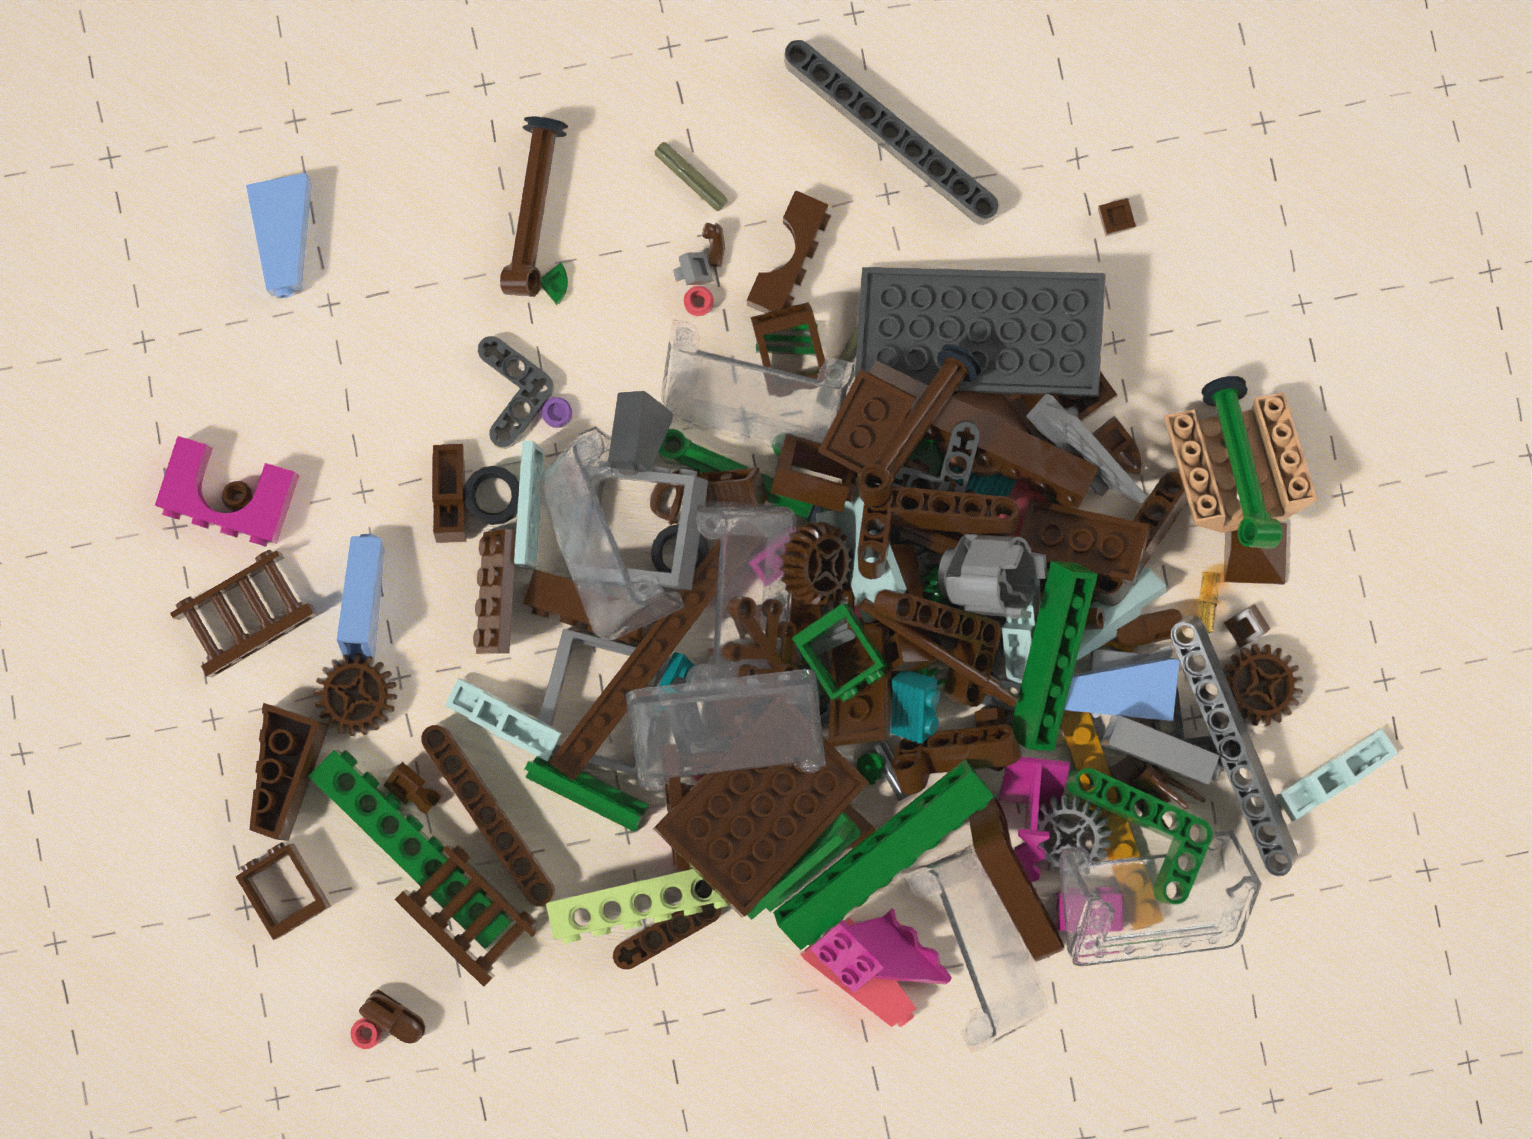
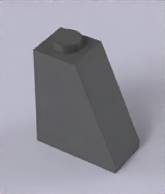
[608,391,674,476]

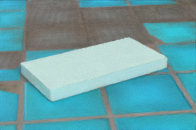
[514,440,544,569]
[834,485,907,622]

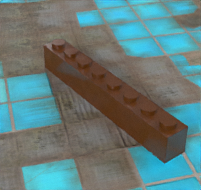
[870,361,1099,509]

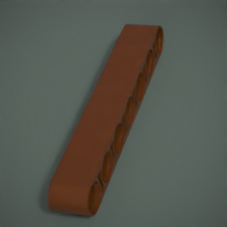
[421,725,555,906]

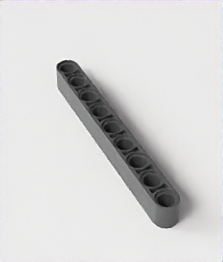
[784,40,999,225]
[1170,615,1298,877]

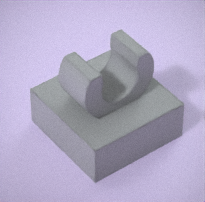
[673,252,714,285]

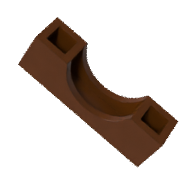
[747,190,831,313]
[883,544,936,672]

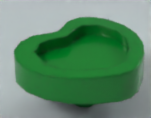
[857,752,885,785]

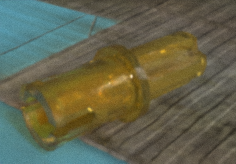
[1196,572,1221,633]

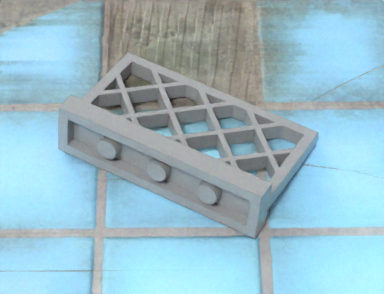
[1026,393,1147,504]

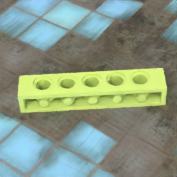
[546,869,729,944]

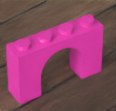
[155,436,299,547]

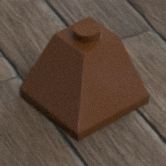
[1224,523,1287,585]

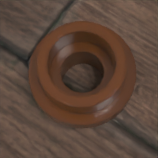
[222,481,253,511]

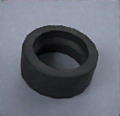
[464,466,519,525]
[651,524,709,573]

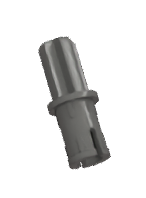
[871,740,912,801]

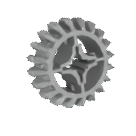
[1037,794,1112,877]

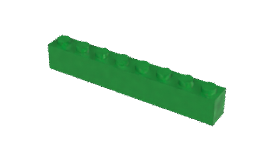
[773,759,994,950]

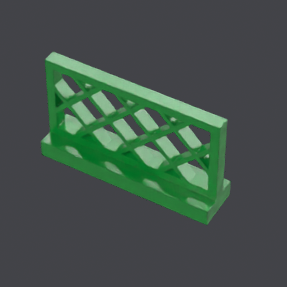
[524,756,649,832]
[747,811,862,920]

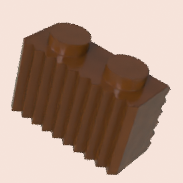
[699,467,768,519]

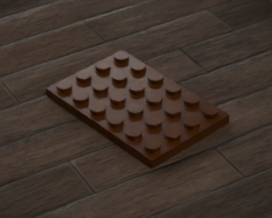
[653,695,869,918]

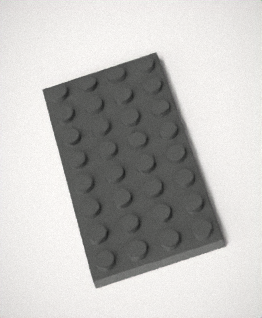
[855,267,1106,397]

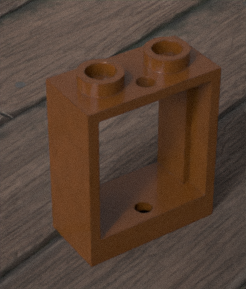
[750,302,829,395]
[770,434,858,512]
[235,842,331,941]

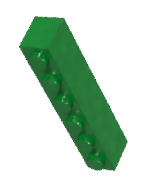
[1011,561,1098,751]

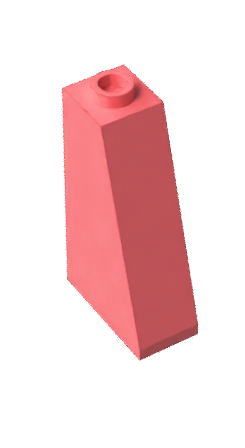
[800,916,917,1027]

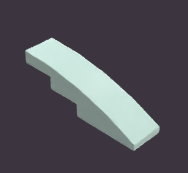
[1076,566,1167,661]
[1002,579,1041,683]
[445,678,562,761]
[1275,728,1398,821]

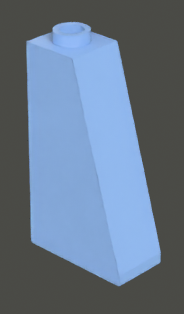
[246,173,312,299]
[336,534,385,662]
[1064,657,1180,721]

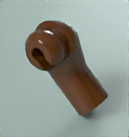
[702,222,725,267]

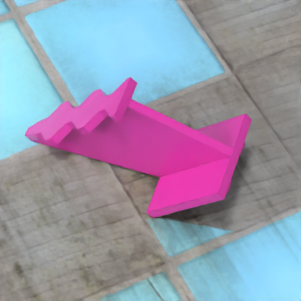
[999,756,1070,882]
[810,908,952,993]

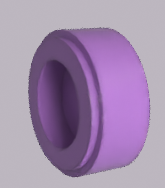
[541,397,572,428]

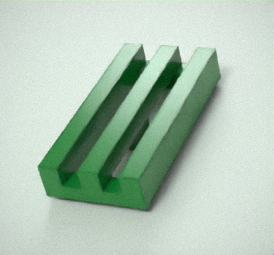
[756,324,818,356]

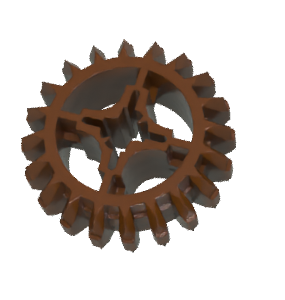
[779,522,853,605]
[1223,644,1303,726]
[314,653,398,736]

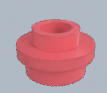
[684,286,714,316]
[350,1018,382,1049]

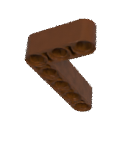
[1047,472,1188,606]
[857,485,1019,580]
[874,589,1001,707]
[969,798,1065,962]

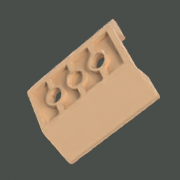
[1164,392,1317,533]

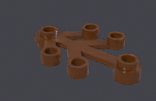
[723,595,800,690]

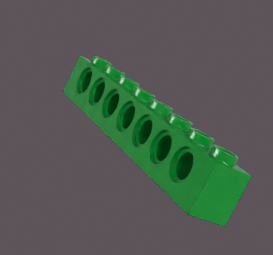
[308,750,514,949]

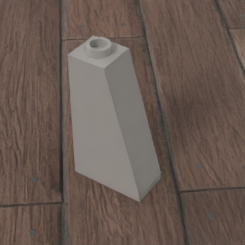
[1100,715,1221,785]

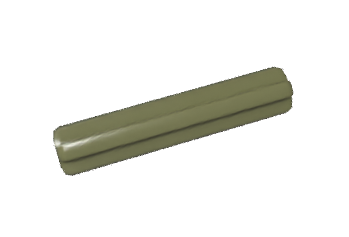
[654,142,728,211]

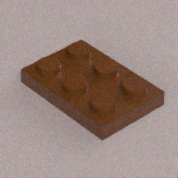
[818,369,916,474]

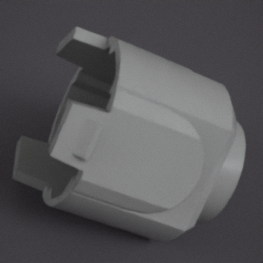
[938,534,1048,619]

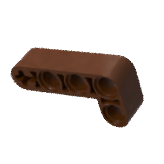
[892,725,1021,795]
[612,868,722,970]

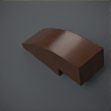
[432,444,467,543]

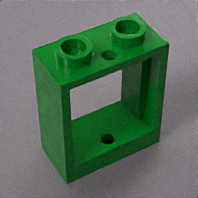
[792,603,889,702]

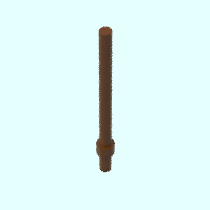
[859,597,1019,707]

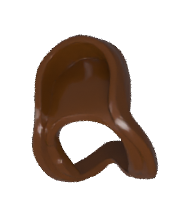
[650,469,701,525]

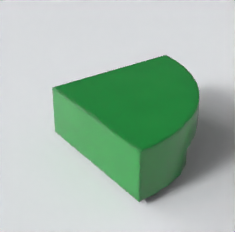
[541,262,568,306]

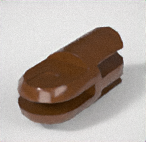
[1116,608,1182,648]
[359,989,426,1044]

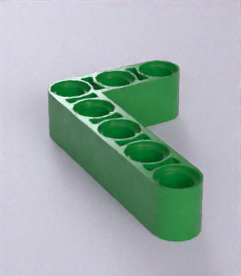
[1066,768,1213,905]

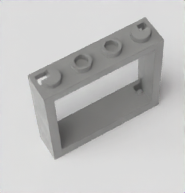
[569,461,708,591]
[539,629,671,776]

